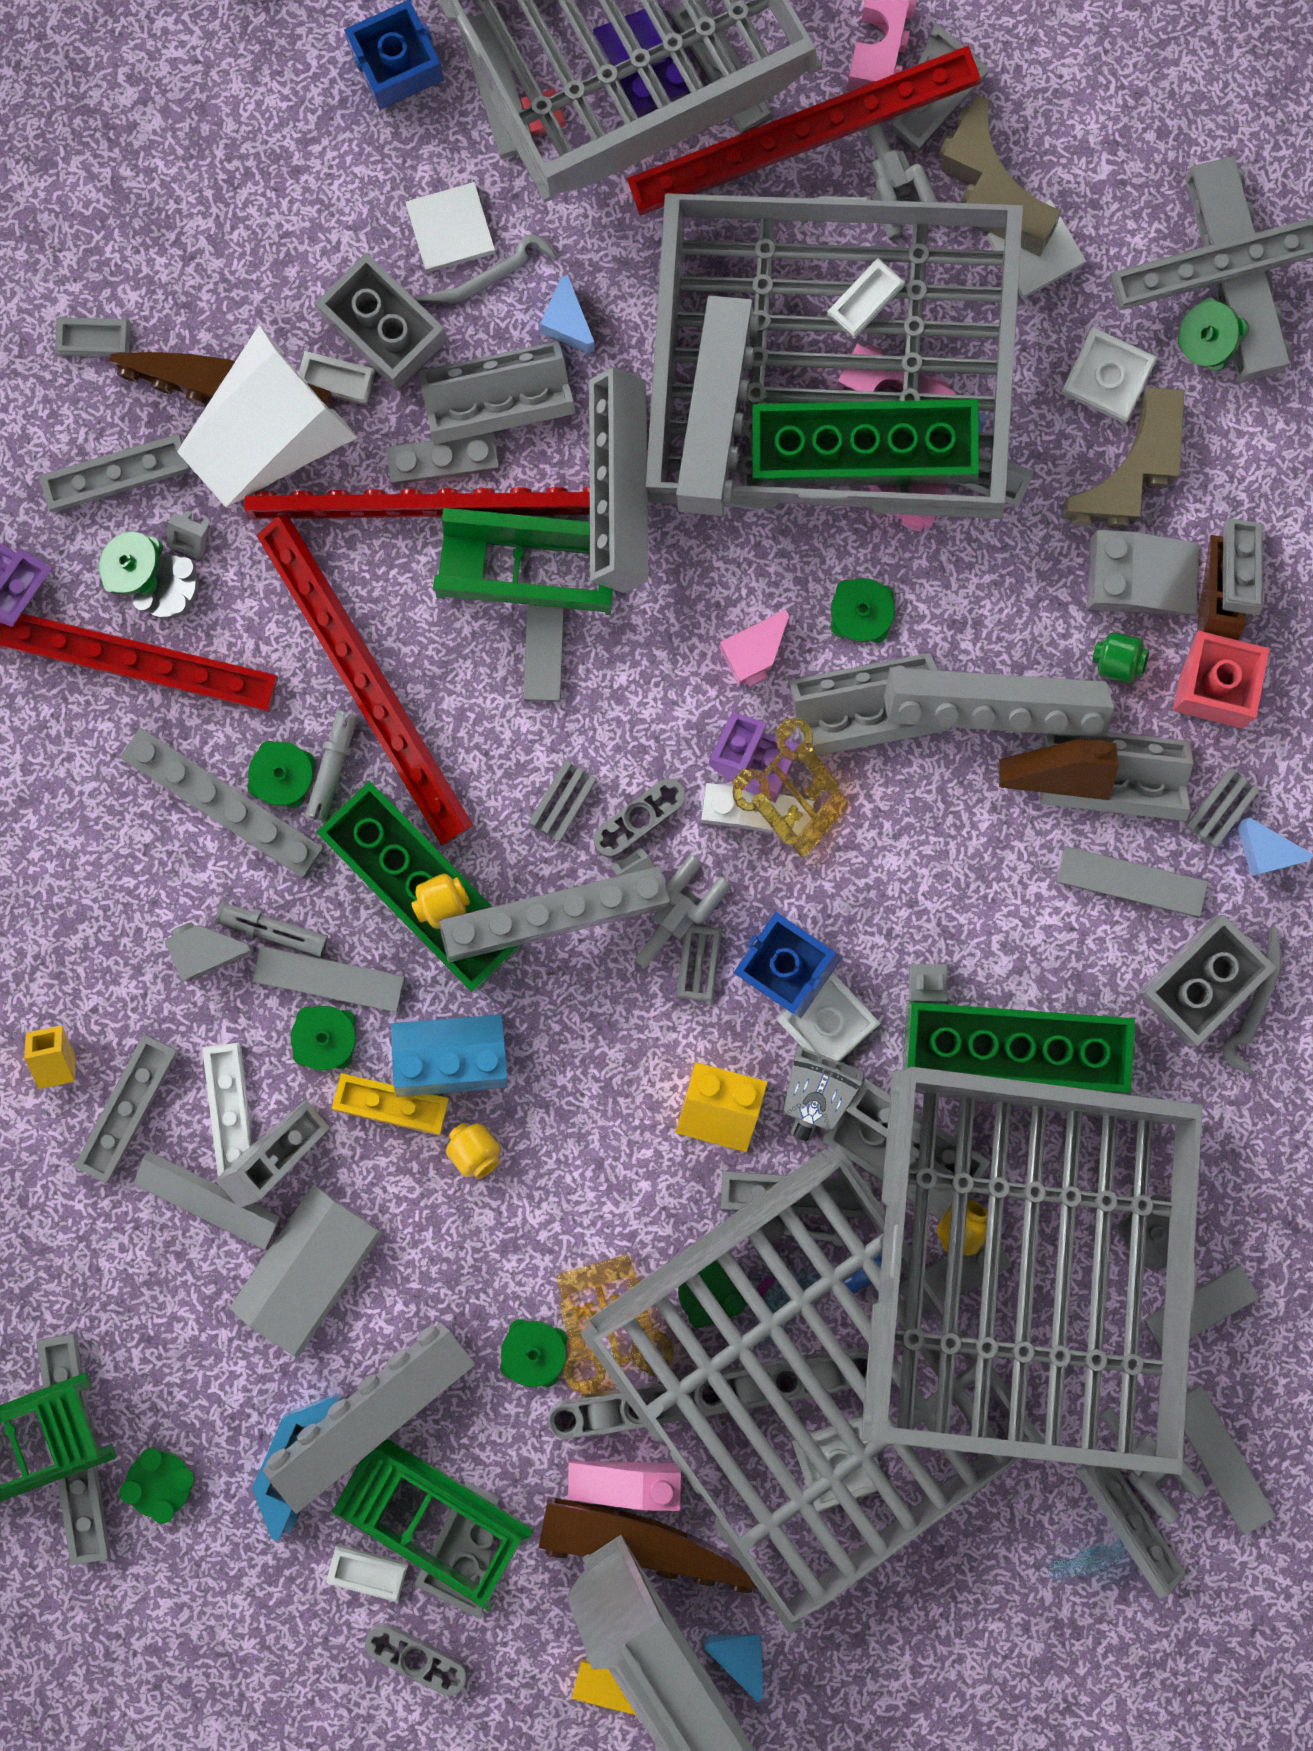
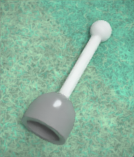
[760,1216,845,1246]

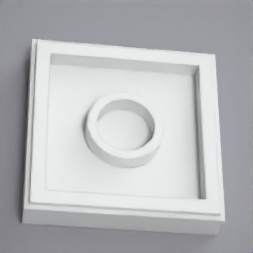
[406,182,495,273]
[987,200,1086,299]
[1060,327,1158,424]
[776,973,881,1062]
[791,1415,880,1513]

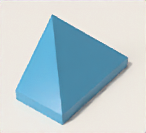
[703,1634,763,1703]

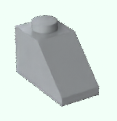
[164,922,255,982]

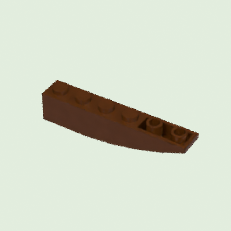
[109,352,334,409]
[539,1496,759,1593]

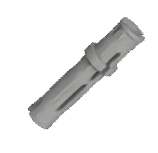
[304,710,359,822]
[215,901,328,957]

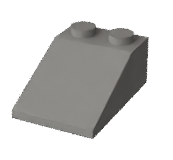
[1087,530,1199,616]

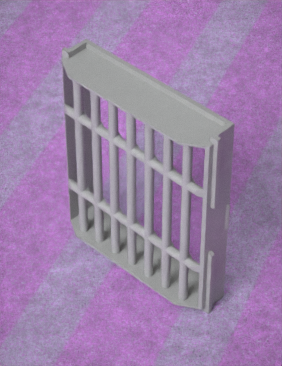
[437,0,822,203]
[646,194,1023,519]
[861,1067,1203,1475]
[580,1146,1045,1634]
[566,1535,756,1751]

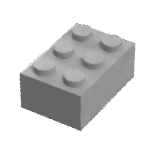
[315,252,448,391]
[1136,915,1277,1046]

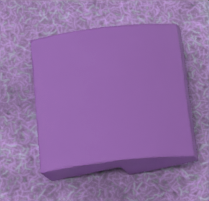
[0,543,52,627]
[709,712,799,803]

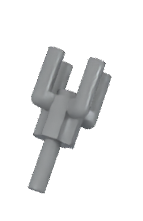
[866,123,938,240]
[634,854,732,969]
[1099,1406,1208,1524]

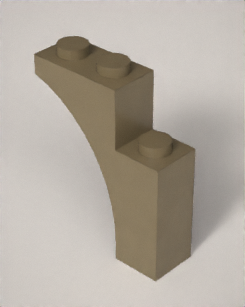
[939,94,1061,256]
[1062,387,1185,529]

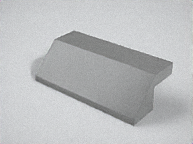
[418,341,576,445]
[788,653,950,758]
[1040,732,1194,821]
[821,1079,991,1220]
[229,1184,382,1358]

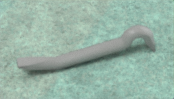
[417,234,557,304]
[1223,927,1281,1074]

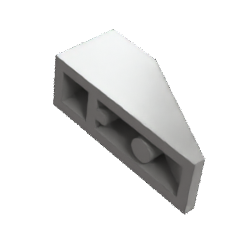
[215,1100,330,1208]

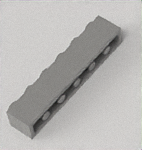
[1185,156,1292,383]
[676,295,759,516]
[589,367,649,593]
[884,667,1114,737]
[440,866,670,963]
[262,1322,476,1514]

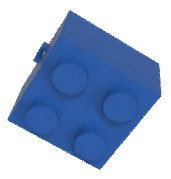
[344,0,444,110]
[733,911,842,1019]

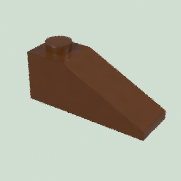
[1197,535,1246,640]
[998,739,1119,800]

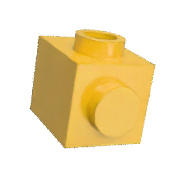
[24,1025,76,1089]

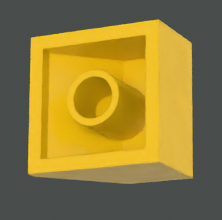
[675,1062,767,1152]

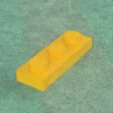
[331,1073,449,1136]

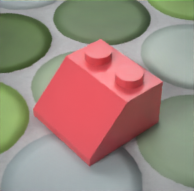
[1173,631,1270,729]

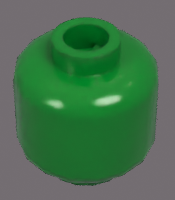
[1092,632,1149,684]

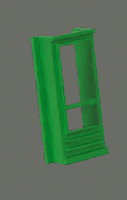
[433,508,613,615]
[0,1372,117,1502]
[332,1438,534,1611]

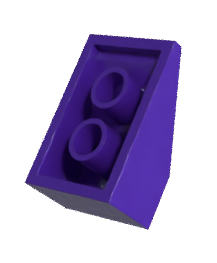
[593,3,691,118]

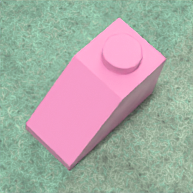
[719,609,789,687]

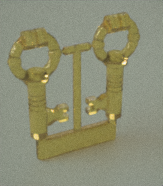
[731,717,849,857]
[556,1255,674,1396]

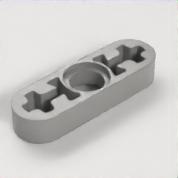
[593,779,685,857]
[365,1623,467,1696]

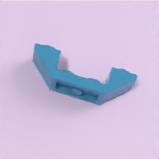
[252,1393,343,1541]

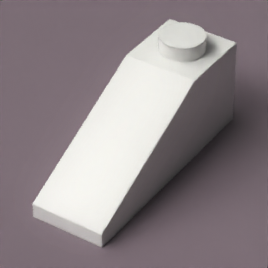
[701,783,814,837]

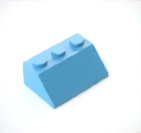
[391,1014,508,1097]

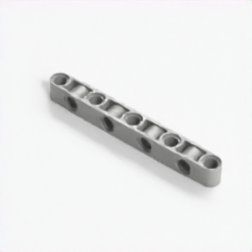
[548,1348,869,1439]

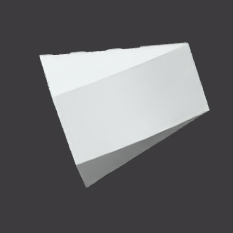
[177,325,358,508]

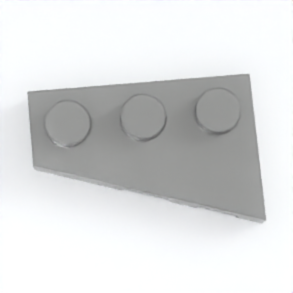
[891,23,990,153]
[414,1481,499,1619]

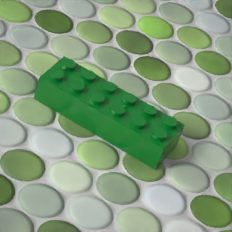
[752,399,979,487]
[316,780,524,993]
[902,1002,1135,1093]

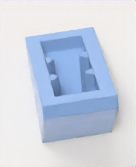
[540,275,595,354]
[1237,817,1313,876]

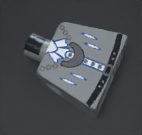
[783,1046,863,1141]

